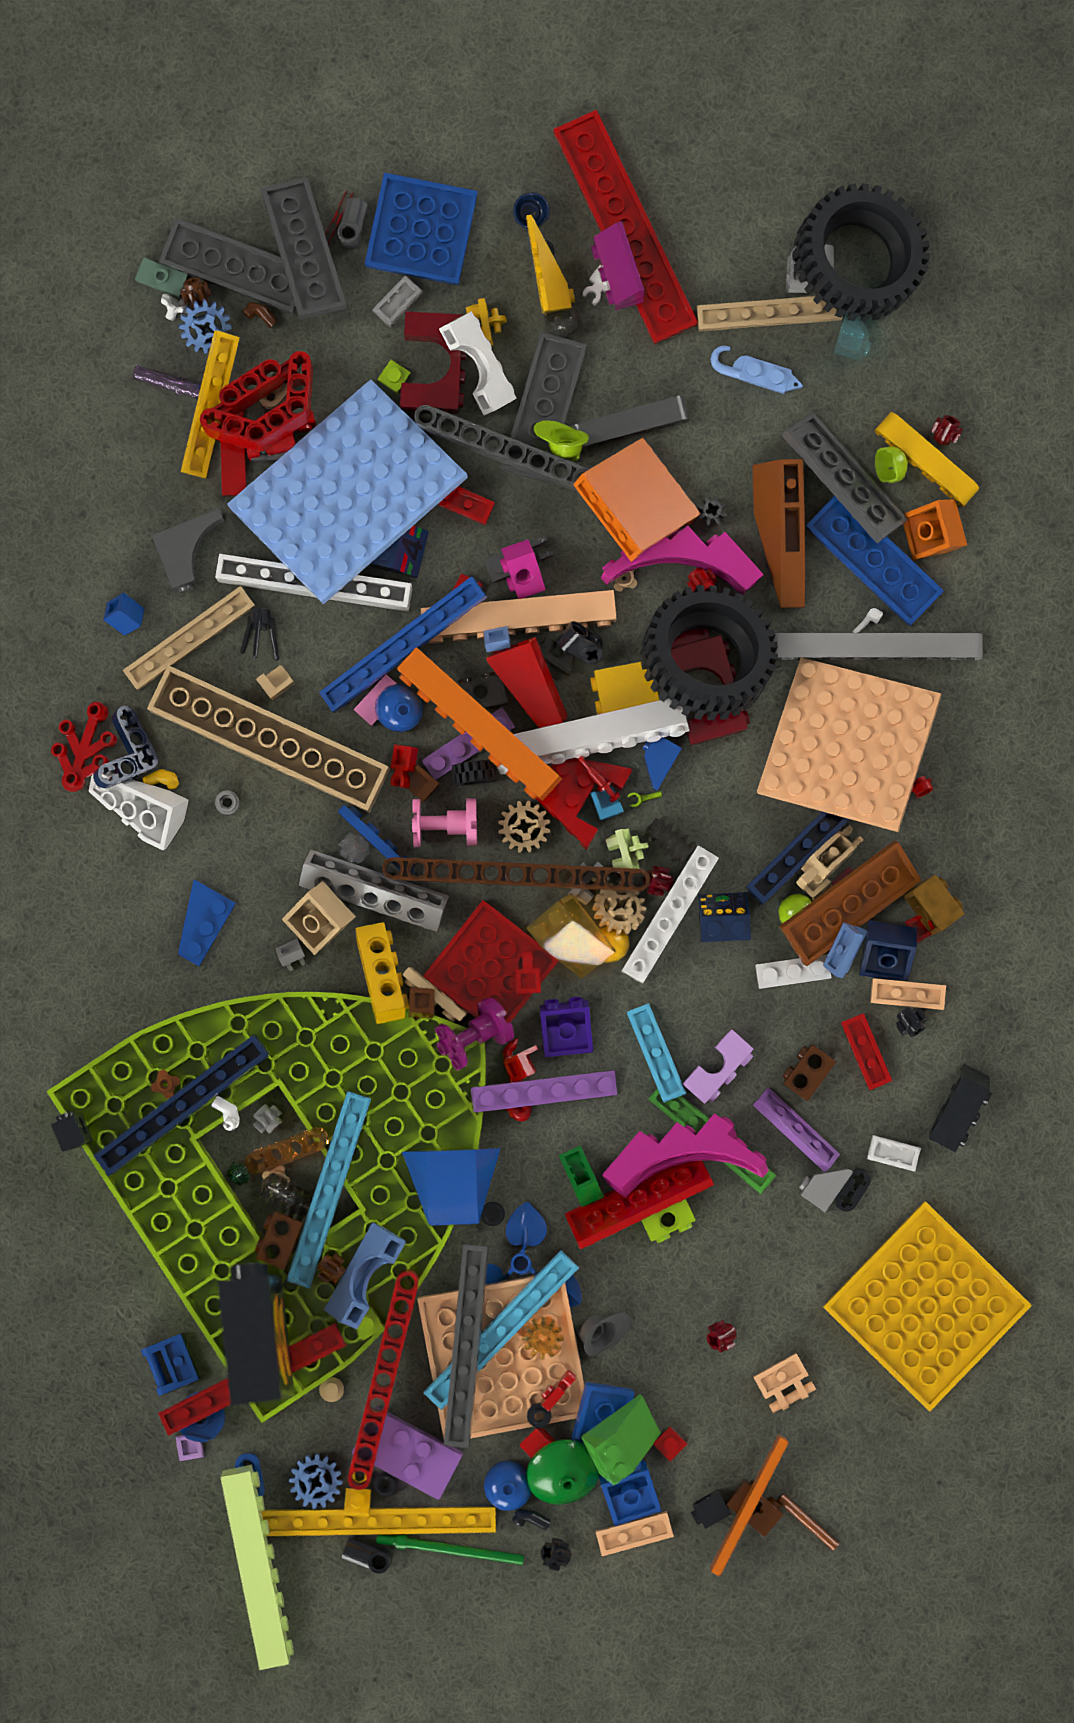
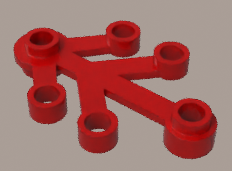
[51,702,117,792]

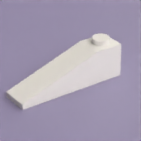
[89,773,189,850]

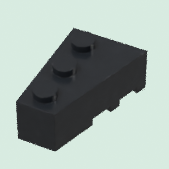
[929,1063,992,1153]

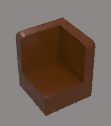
[407,764,440,803]
[409,988,435,1018]

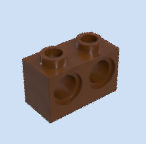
[782,1044,836,1101]
[254,1211,304,1270]

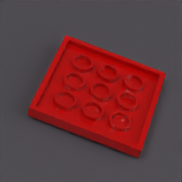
[423,900,560,1024]

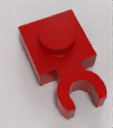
[390,744,418,788]
[541,1369,576,1411]

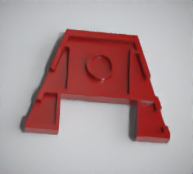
[536,758,632,850]

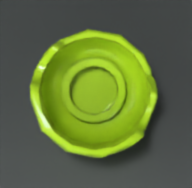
[875,446,908,483]
[778,893,813,923]

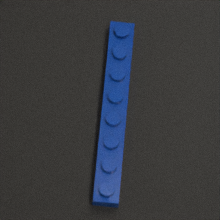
[319,576,487,713]

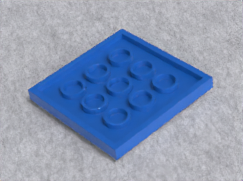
[365,173,478,286]

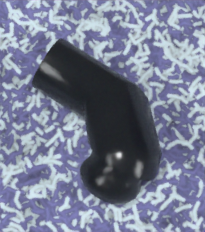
[512,1509,551,1530]

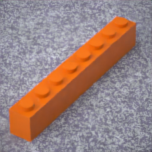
[397,647,562,801]

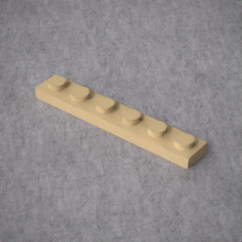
[697,296,843,332]
[123,586,256,691]

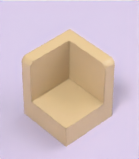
[256,665,296,701]

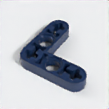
[93,706,158,789]

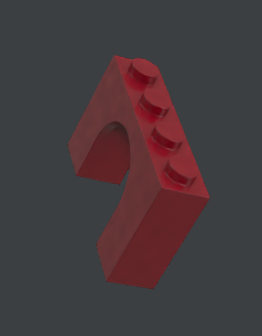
[400,311,467,414]
[671,635,750,746]

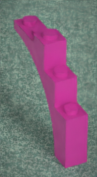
[601,526,764,596]
[603,1113,769,1197]

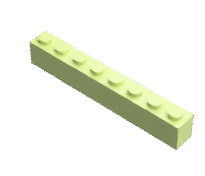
[221,1465,294,1670]

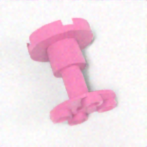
[412,798,477,847]

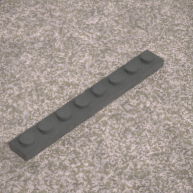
[444,1244,489,1448]

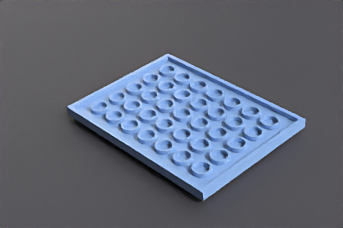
[227,379,468,604]

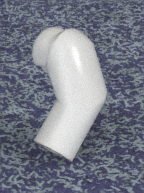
[212,1095,240,1131]

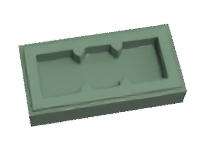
[135,258,189,298]

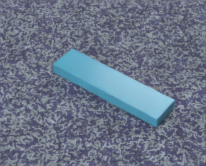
[627,1003,686,1103]

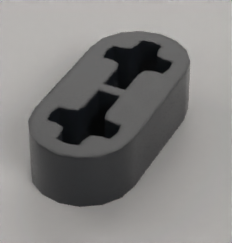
[835,1169,870,1212]

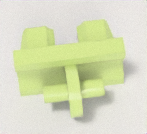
[606,829,648,869]

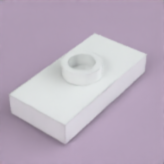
[867,1135,921,1172]

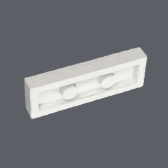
[755,954,831,989]

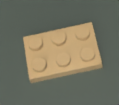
[402,967,468,1022]

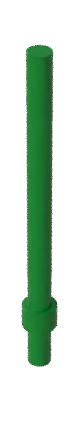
[376,1534,524,1565]

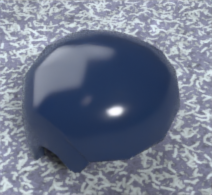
[513,192,550,229]

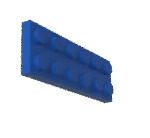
[805,496,944,627]

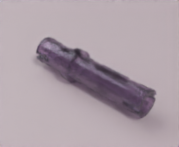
[132,365,201,400]

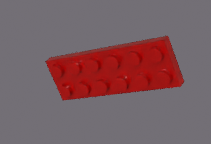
[565,1161,714,1249]

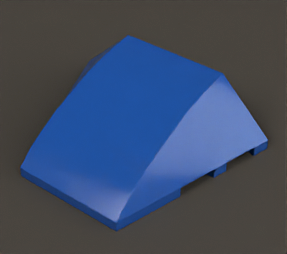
[402,1148,501,1225]

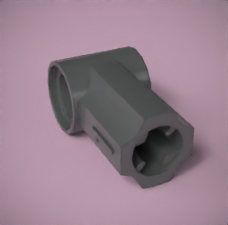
[338,198,368,250]

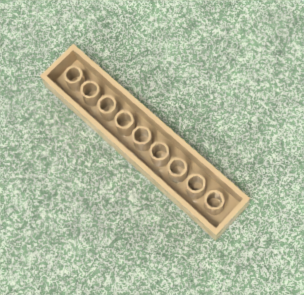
[147,665,390,813]

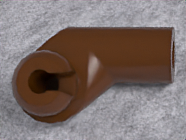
[243,302,278,328]

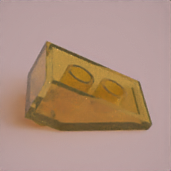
[527,893,616,979]

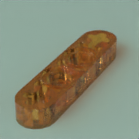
[244,1127,329,1174]

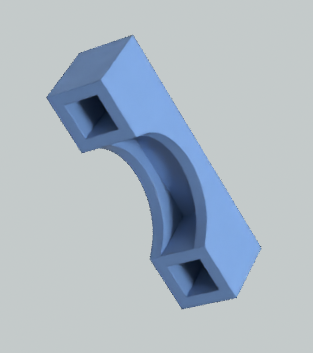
[324,1223,406,1329]

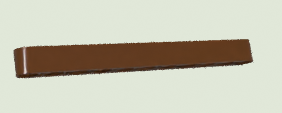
[382,857,650,892]

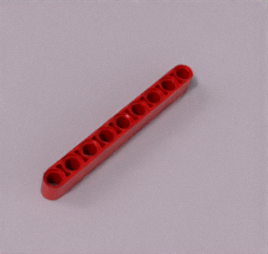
[348,1269,419,1490]

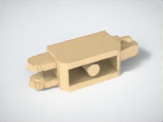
[796,825,864,889]

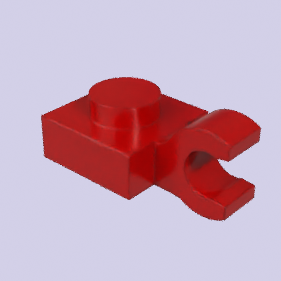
[515,951,541,994]

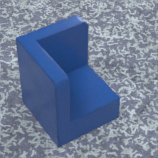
[103,592,144,635]

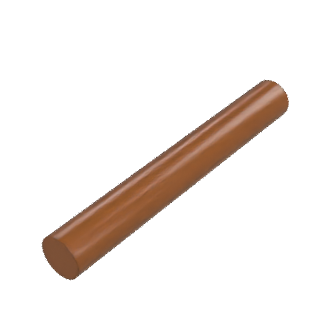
[777,1493,839,1551]

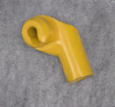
[142,769,179,790]

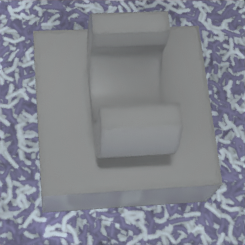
[275,938,305,971]

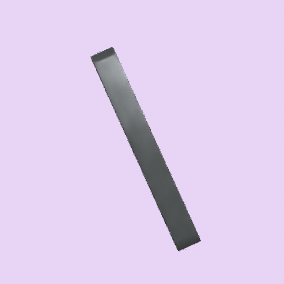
[415,405,589,493]

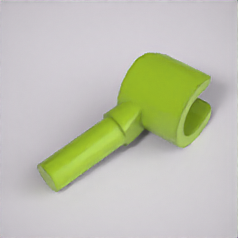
[628,791,662,807]

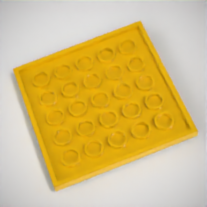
[822,1201,1032,1412]

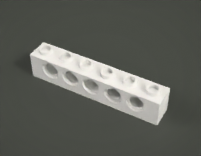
[622,845,719,984]

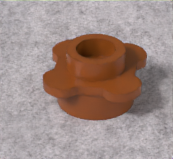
[151,1070,180,1099]

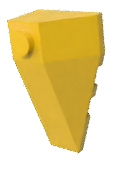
[526,215,575,314]

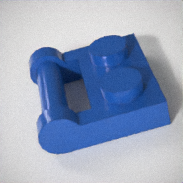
[141,1333,200,1396]

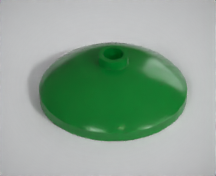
[527,1440,600,1505]

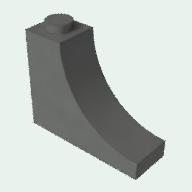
[152,509,225,593]

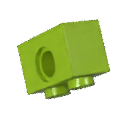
[641,1199,696,1243]

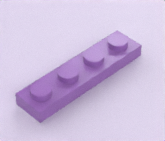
[421,707,515,780]
[753,1087,840,1172]

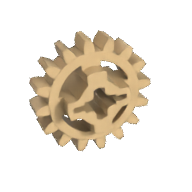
[498,801,550,853]
[592,882,646,935]

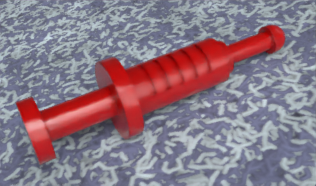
[578,756,620,802]

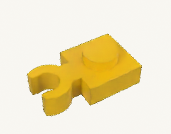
[344,1473,371,1517]

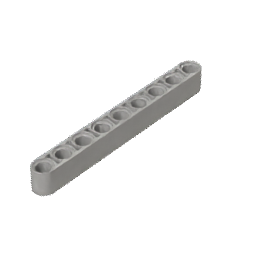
[772,633,983,660]

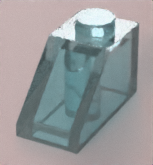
[833,313,872,362]

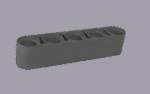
[571,396,690,451]

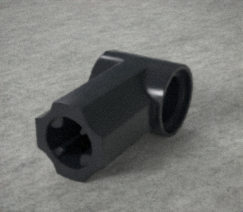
[342,1537,392,1574]

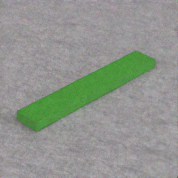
[648,1088,776,1194]

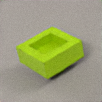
[378,360,411,394]
[355,1306,384,1341]

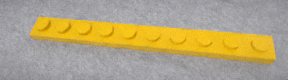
[261,1506,496,1536]

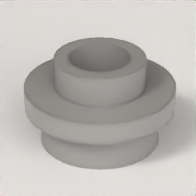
[215,790,240,815]

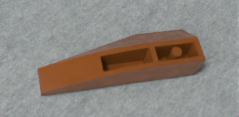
[752,459,805,608]

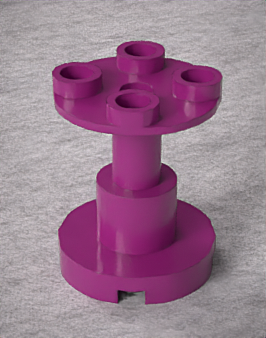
[435,997,514,1071]

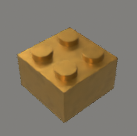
[903,874,964,935]

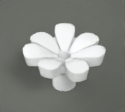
[161,294,188,321]

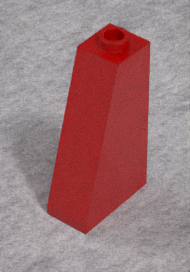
[486,637,568,728]

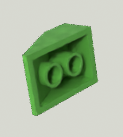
[581,1394,661,1485]

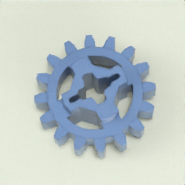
[179,299,232,353]
[289,1453,343,1509]

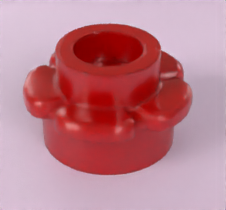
[911,776,934,798]

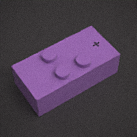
[352,1406,463,1500]

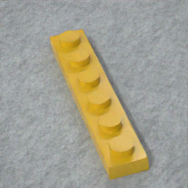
[181,331,240,478]

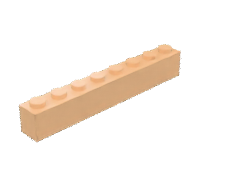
[421,590,616,644]

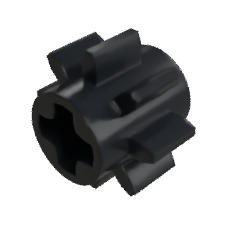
[896,1007,927,1037]
[541,1538,571,1571]

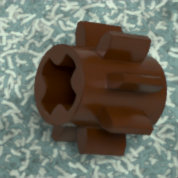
[180,277,211,307]
[315,1253,346,1284]

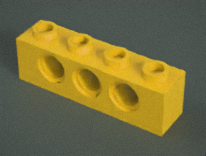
[355,922,409,1024]

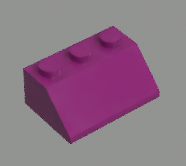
[591,221,644,311]

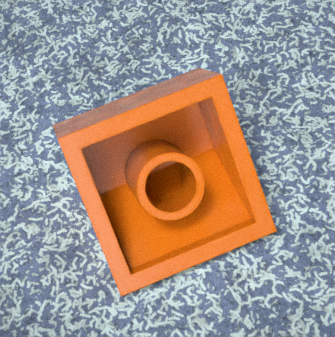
[903,499,967,561]

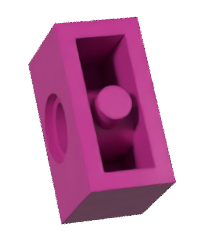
[500,539,546,599]

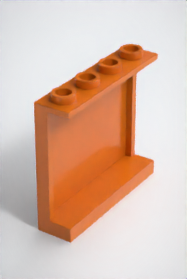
[573,438,700,562]

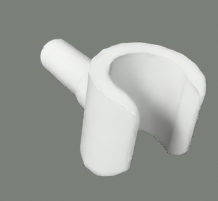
[852,608,883,633]

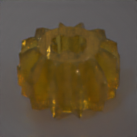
[522,1316,564,1360]

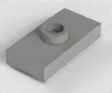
[372,275,423,327]

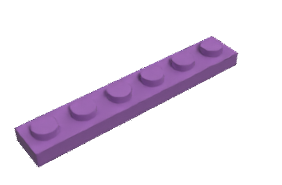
[471,1070,617,1112]

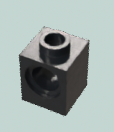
[691,1489,731,1529]

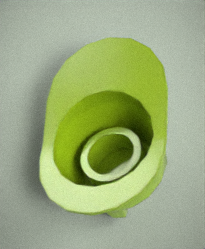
[534,420,589,461]

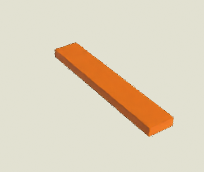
[710,1434,788,1576]

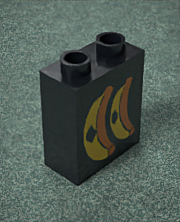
[217,1263,295,1406]

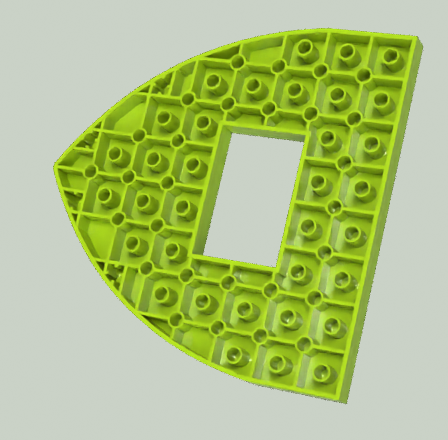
[46,992,486,1423]

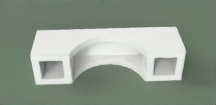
[439,311,517,415]

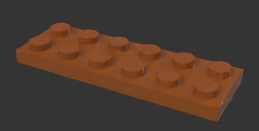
[779,840,922,966]

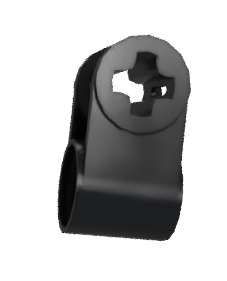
[556,621,603,664]

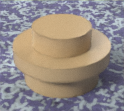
[319,1377,344,1402]

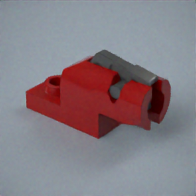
[246,411,317,462]

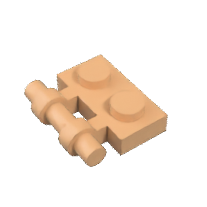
[753,1353,816,1413]

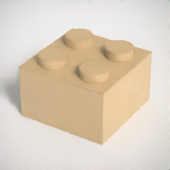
[282,881,356,955]

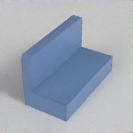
[823,923,867,978]

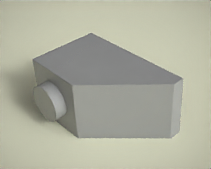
[798,1168,853,1212]

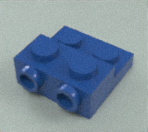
[599,1460,661,1526]

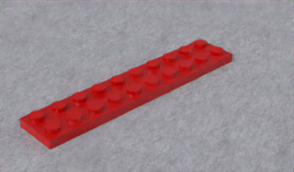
[553,110,698,345]

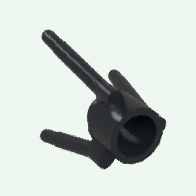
[240,608,279,661]

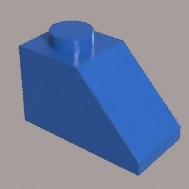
[642,737,682,792]

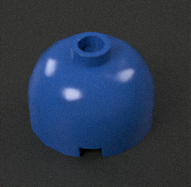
[375,684,424,732]
[484,1460,532,1511]

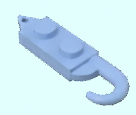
[710,345,803,394]

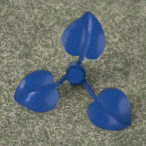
[486,1202,582,1307]

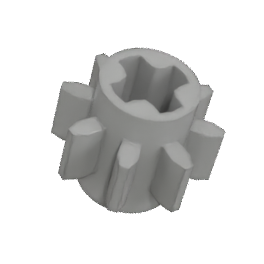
[253,1104,283,1134]

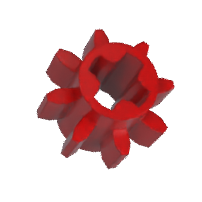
[687,567,717,593]

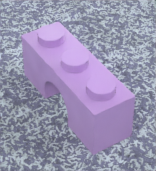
[682,1029,753,1104]

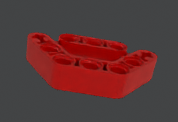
[200,351,314,452]

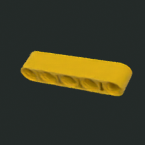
[874,412,979,507]

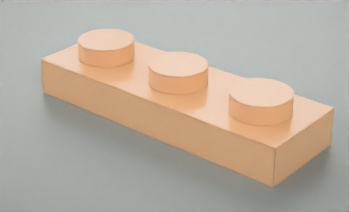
[870,978,946,1010]
[595,1511,674,1556]

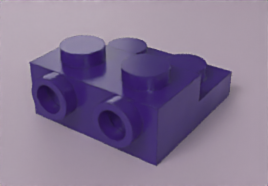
[540,997,593,1057]

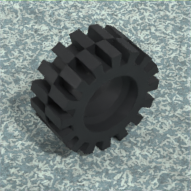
[452,760,497,786]

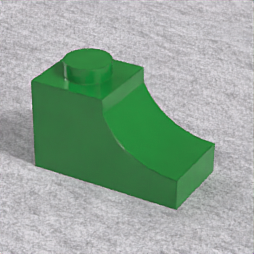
[558,1145,604,1207]

